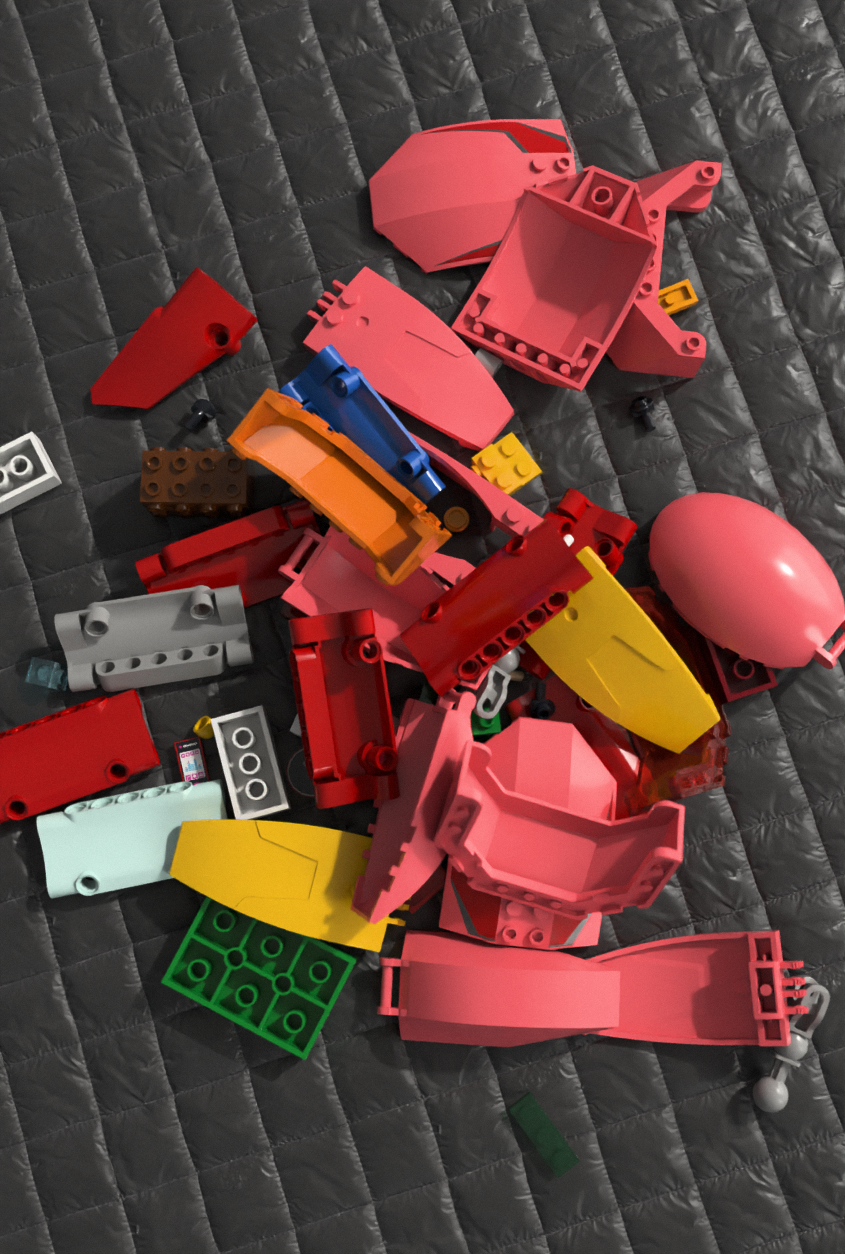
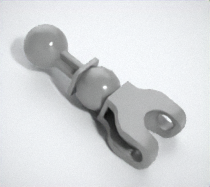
[458,643,526,719]
[753,975,830,1113]

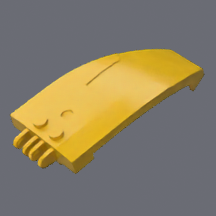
[525,546,721,754]
[168,819,411,952]

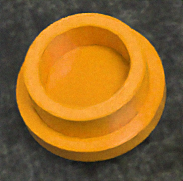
[444,506,469,532]

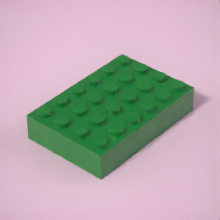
[161,896,358,1060]

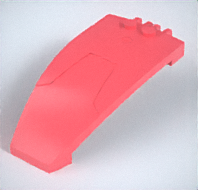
[303,266,514,452]
[582,930,809,1046]

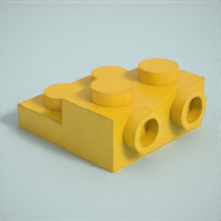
[470,432,542,496]

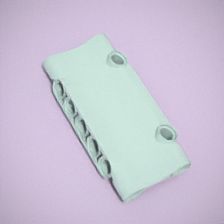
[37,779,228,899]

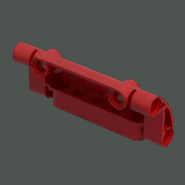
[288,608,400,808]

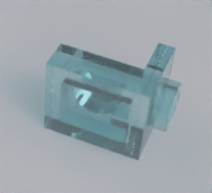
[25,657,68,692]

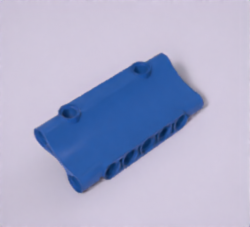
[278,344,446,504]

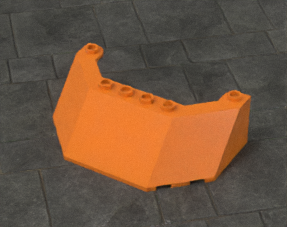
[227,388,452,586]

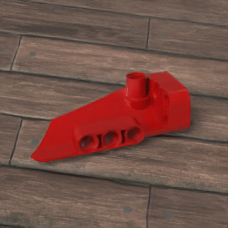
[90,267,258,410]

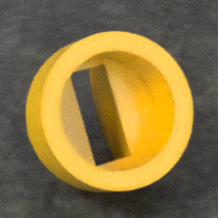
[193,716,214,739]

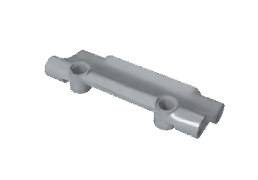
[54,585,254,692]

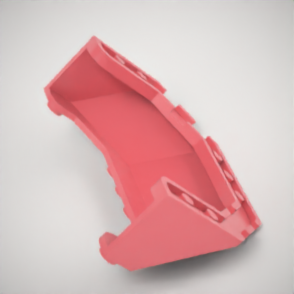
[606,160,722,378]
[434,740,685,920]

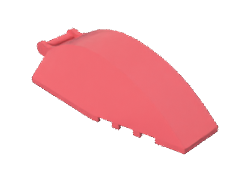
[277,526,491,690]
[351,689,476,924]
[377,930,620,1047]

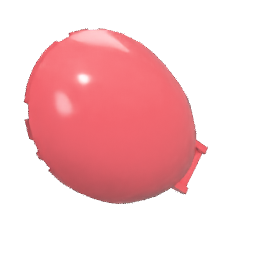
[648,492,845,670]

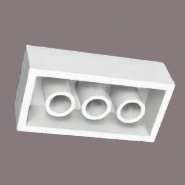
[0,432,62,514]
[211,705,292,820]

